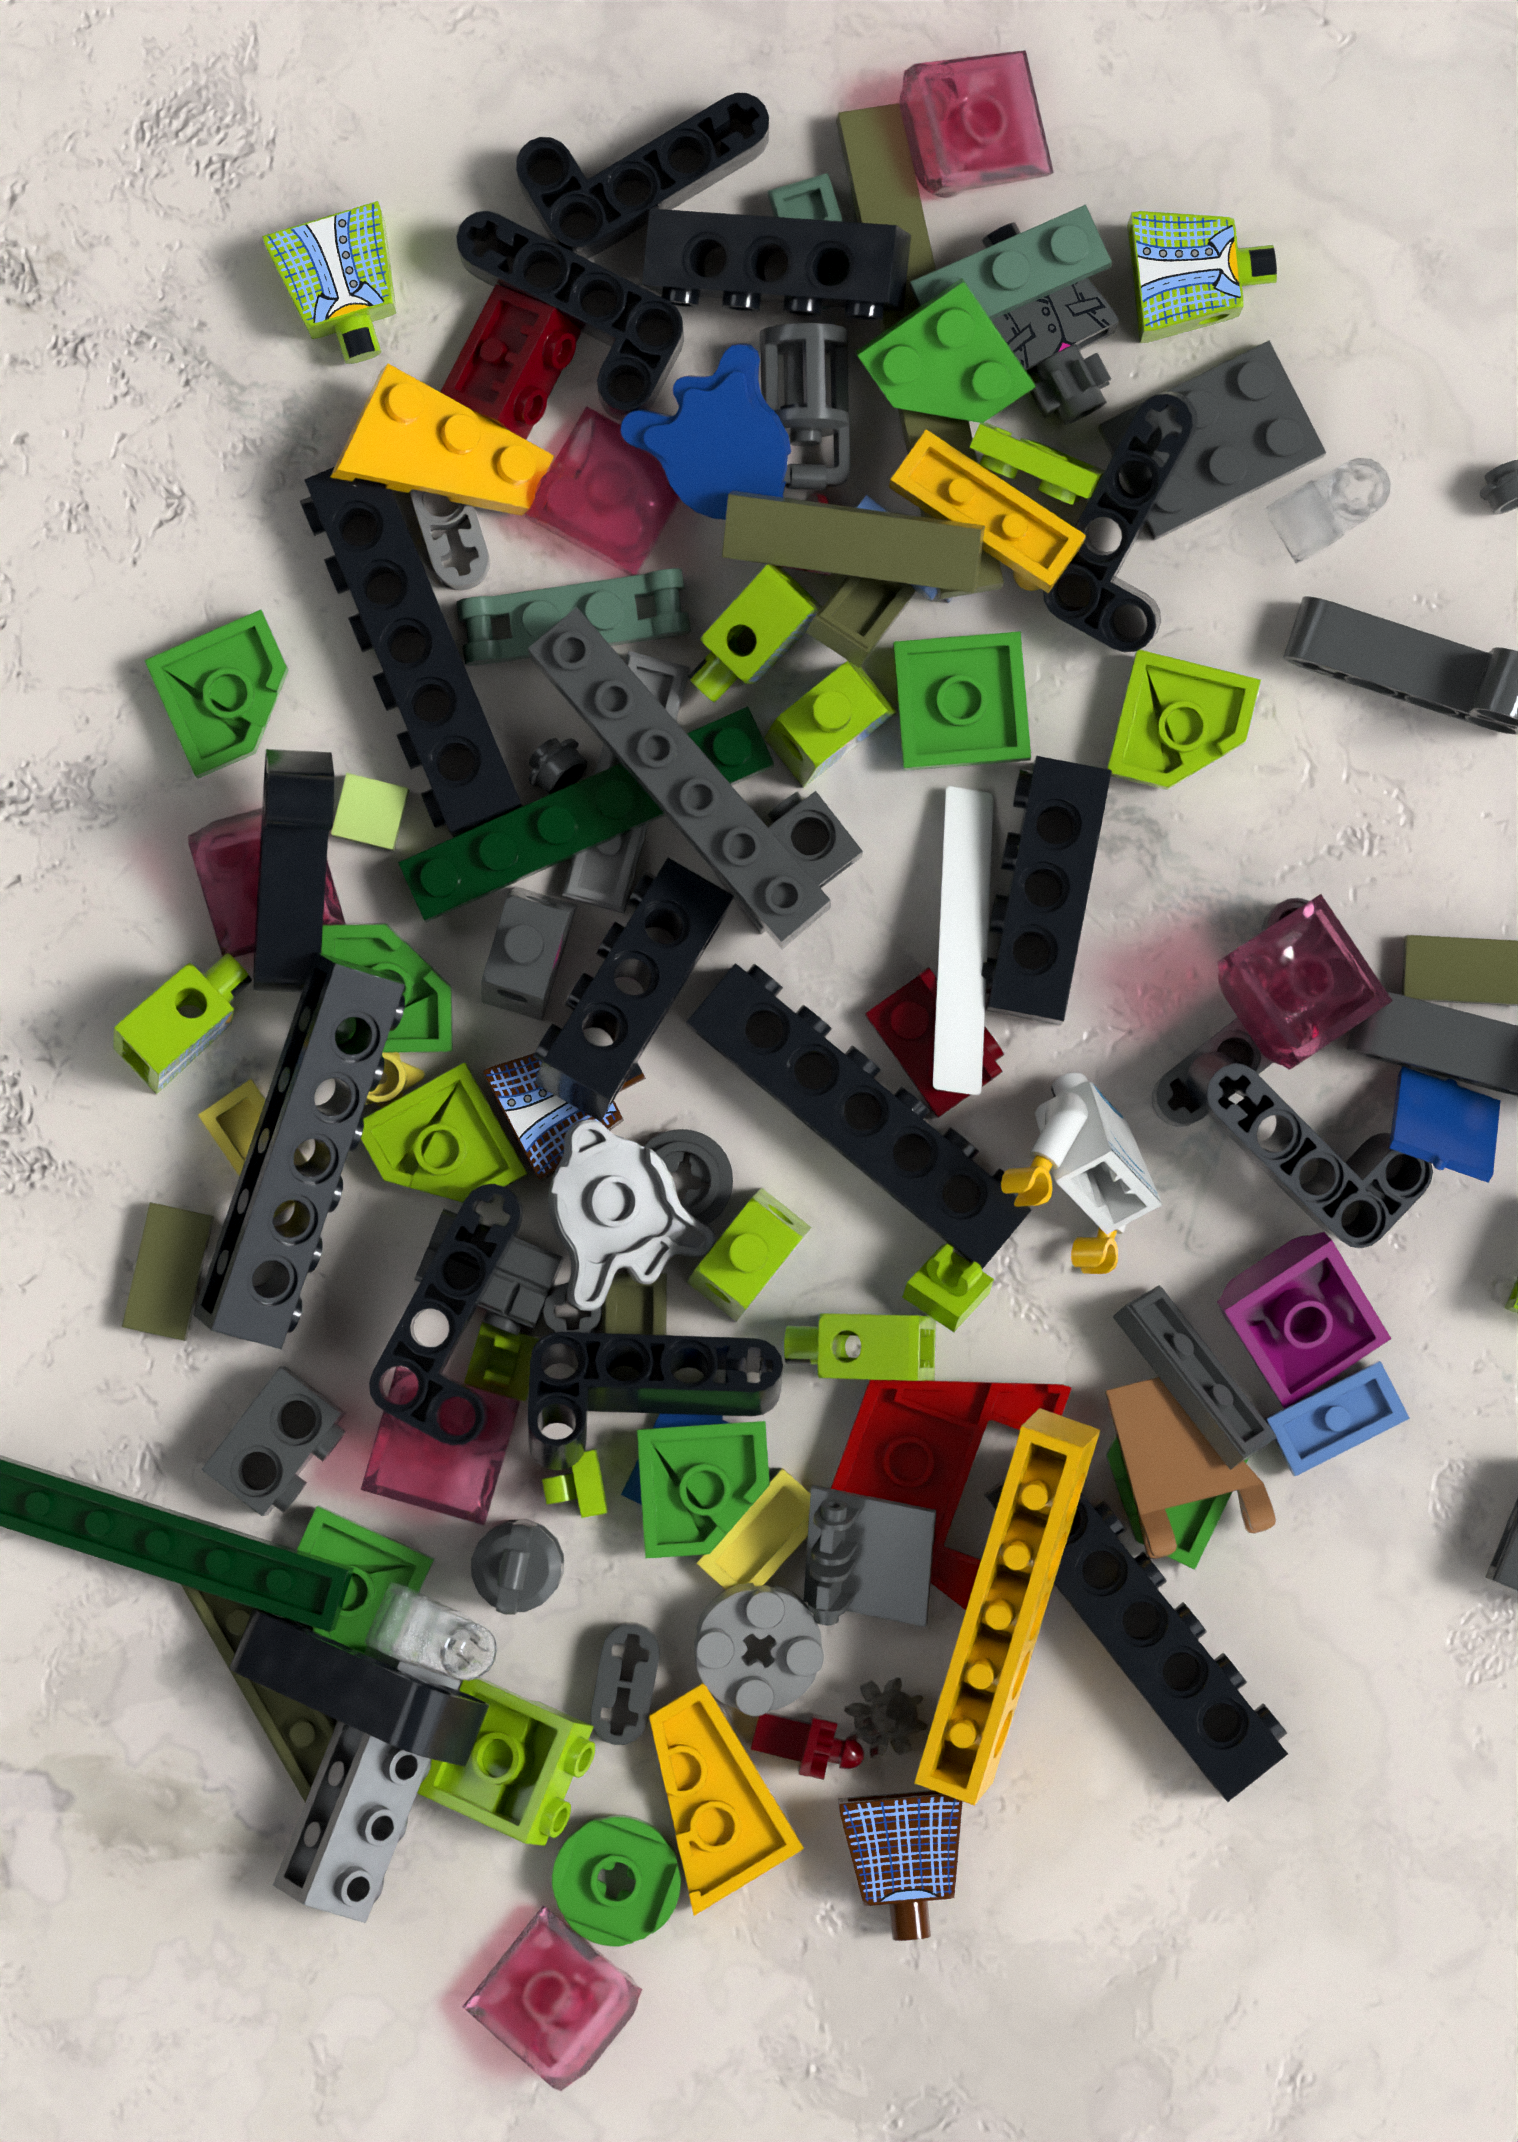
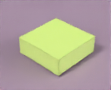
[331,773,410,851]

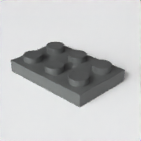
[1098,340,1326,541]

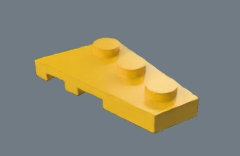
[330,363,554,516]
[649,1682,804,1916]

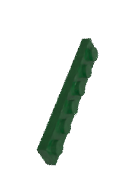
[398,706,774,923]
[0,1455,354,1632]

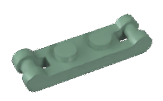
[456,568,691,666]

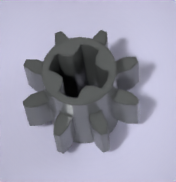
[1030,346,1111,425]

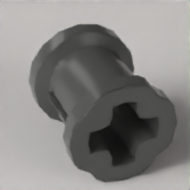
[543,1283,602,1333]

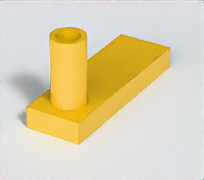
[889,429,1086,593]

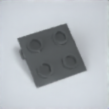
[803,1485,936,1627]

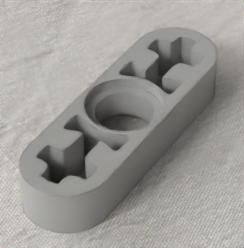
[409,489,490,590]

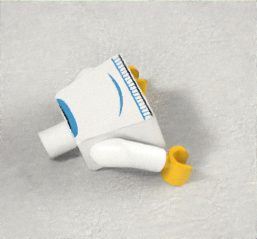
[1001,1072,1162,1274]

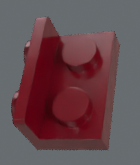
[440,284,581,440]
[865,967,1004,1118]

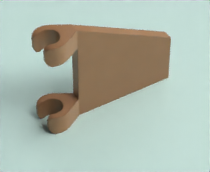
[1105,1377,1276,1559]

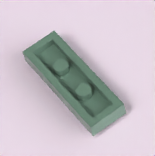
[910,204,1112,320]

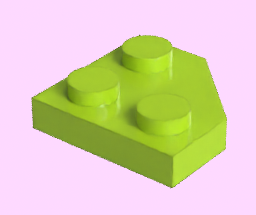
[969,423,1105,505]
[1107,650,1261,790]
[361,1062,528,1203]

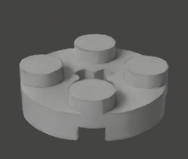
[694,1583,824,1716]

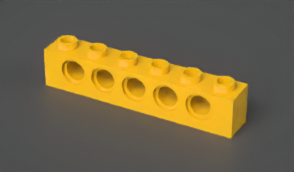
[914,1408,1100,1806]

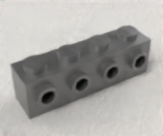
[273,1644,461,1923]

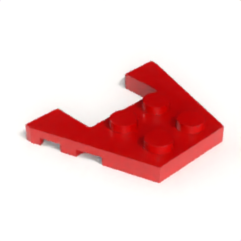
[830,1380,1072,1610]

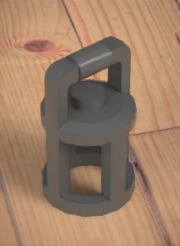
[759,323,850,490]
[471,1519,564,1615]

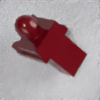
[751,1712,865,1780]

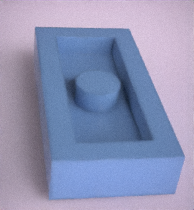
[1264,1361,1410,1476]

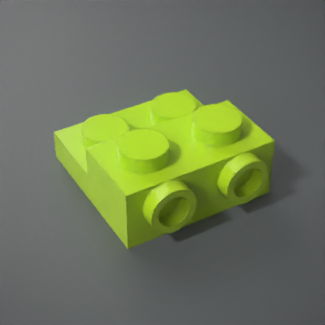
[417,1674,595,1846]

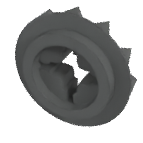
[644,1129,733,1224]

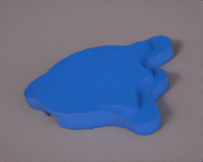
[620,343,791,520]

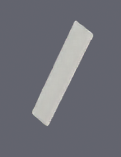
[933,786,994,1095]

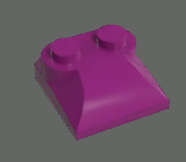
[1217,1232,1392,1409]

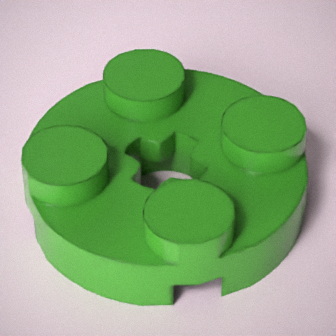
[552,1815,681,1947]

